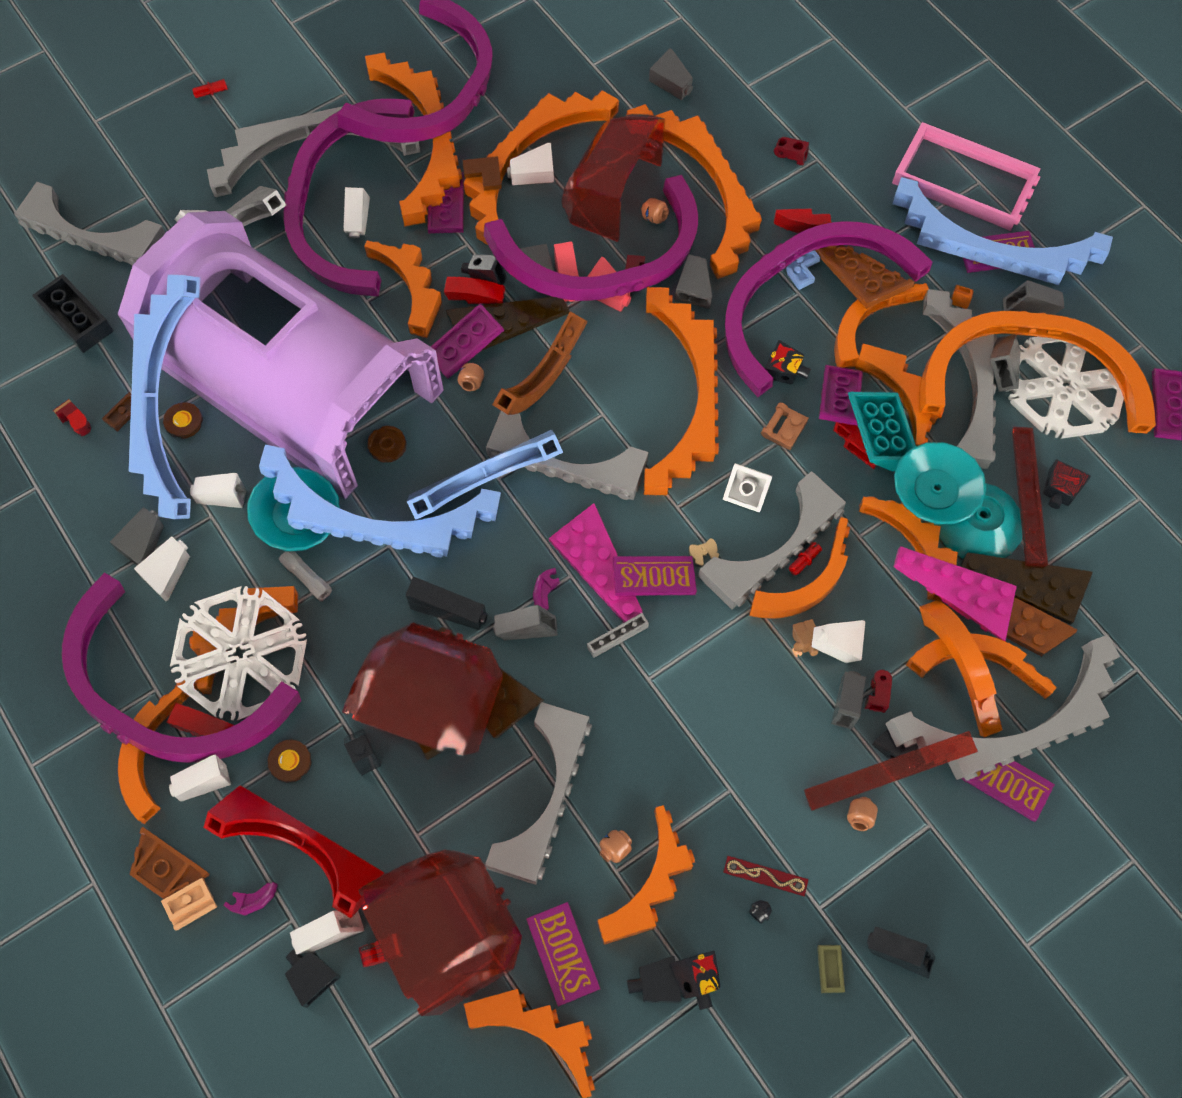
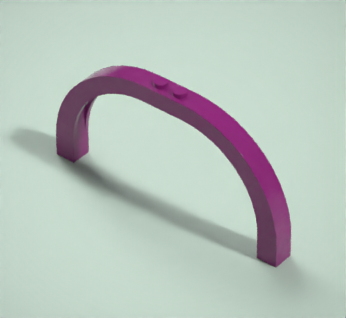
[338,0,492,143]
[284,99,414,297]
[483,175,698,301]
[725,221,932,397]
[62,572,302,763]

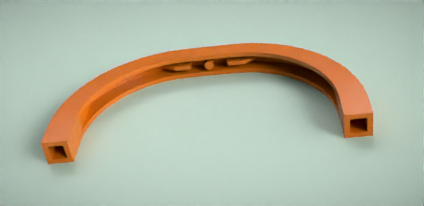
[920,311,1156,434]

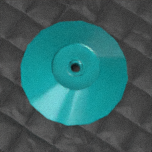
[894,442,987,524]
[247,467,340,552]
[935,483,1024,559]

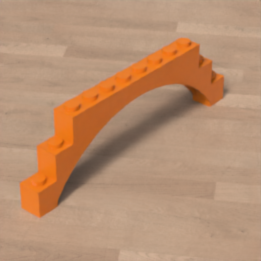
[365,53,462,226]
[464,90,619,245]
[626,104,762,279]
[644,287,719,495]

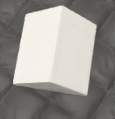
[723,463,772,513]

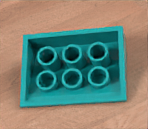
[848,392,916,471]

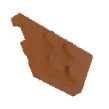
[1006,597,1077,657]
[130,827,210,899]

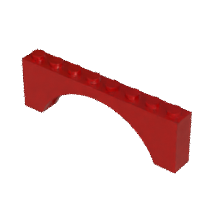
[203,785,384,918]

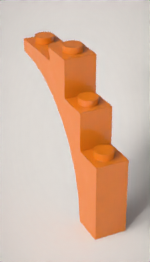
[364,241,442,338]
[855,343,944,446]
[859,496,958,602]
[189,586,298,694]
[598,805,695,945]
[464,989,595,1098]

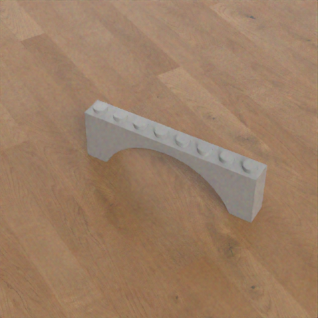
[14,182,165,266]
[226,186,286,227]
[486,411,649,500]
[698,471,846,609]
[485,702,592,885]

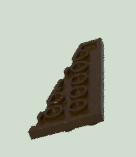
[960,552,1093,625]
[427,627,544,739]

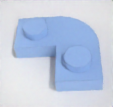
[786,250,820,290]

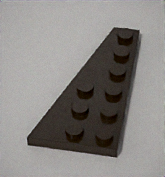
[446,297,569,351]

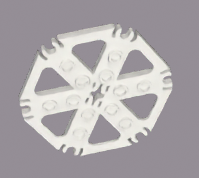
[1006,337,1124,439]
[170,586,307,721]

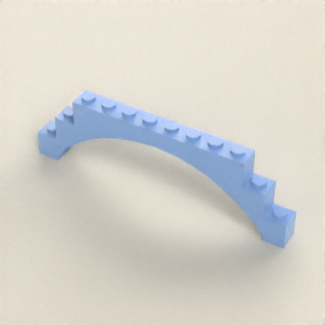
[892,177,1113,285]
[129,275,200,519]
[259,445,501,557]

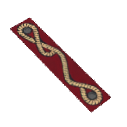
[723,856,808,897]

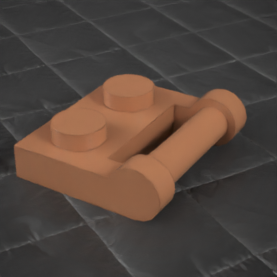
[760,402,809,450]

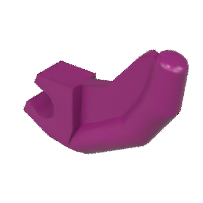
[532,568,560,610]
[224,882,278,915]

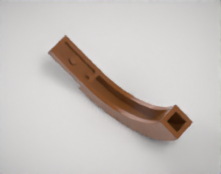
[492,311,588,415]

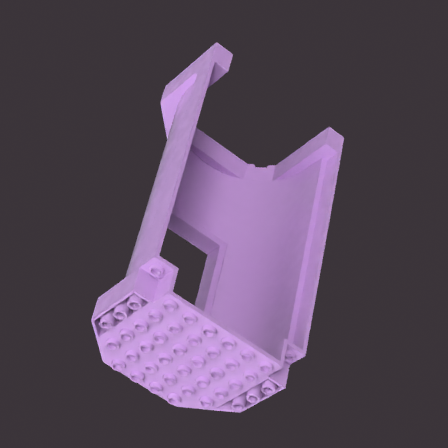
[118,211,444,499]

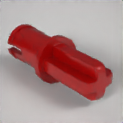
[192,79,228,98]
[789,542,822,575]

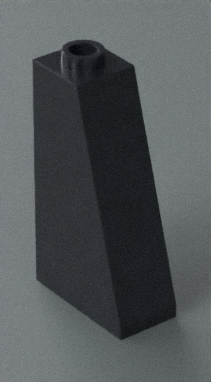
[406,577,488,630]

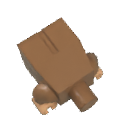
[792,619,818,657]

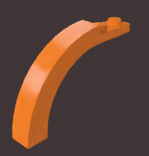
[834,283,929,368]
[749,517,850,619]
[919,600,1003,737]
[906,634,1057,699]
[118,680,198,824]

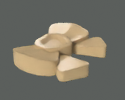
[689,538,719,567]

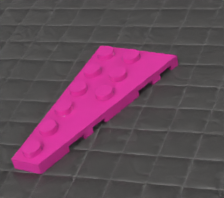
[549,503,642,623]
[894,546,1017,641]

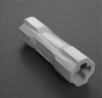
[279,551,332,601]

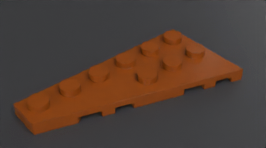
[815,245,915,309]

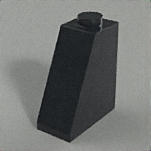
[344,729,381,776]
[867,926,936,979]

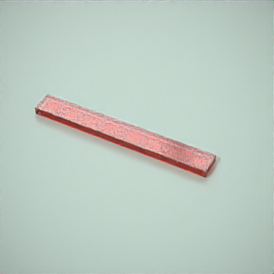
[1012,427,1048,567]
[804,731,978,811]

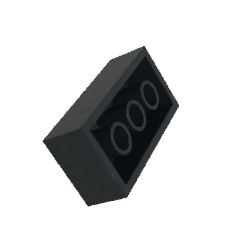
[32,274,113,353]

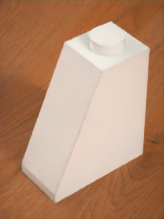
[507,143,554,185]
[344,187,370,238]
[190,473,247,508]
[134,536,190,601]
[812,620,865,663]
[169,755,231,801]
[290,911,365,954]

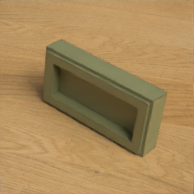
[817,945,845,993]

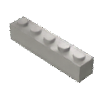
[587,613,649,658]

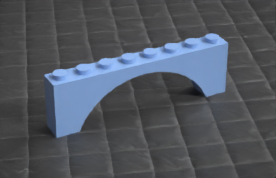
[407,430,563,520]

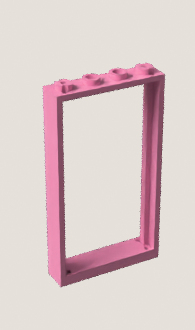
[892,122,1041,231]

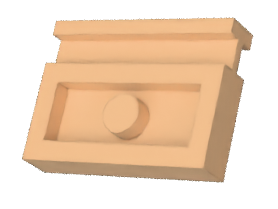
[161,878,218,930]

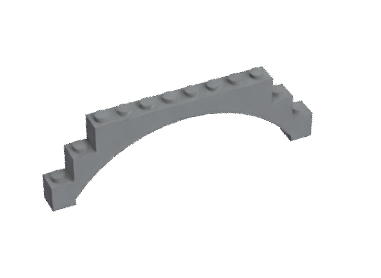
[207,104,420,197]
[923,289,997,491]
[886,635,1120,781]

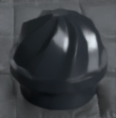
[748,900,772,924]

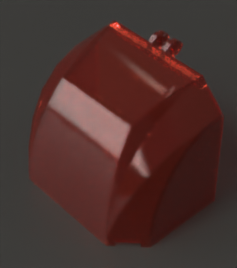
[562,114,665,242]
[342,622,503,755]
[359,850,522,1016]

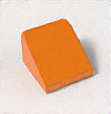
[951,285,974,309]

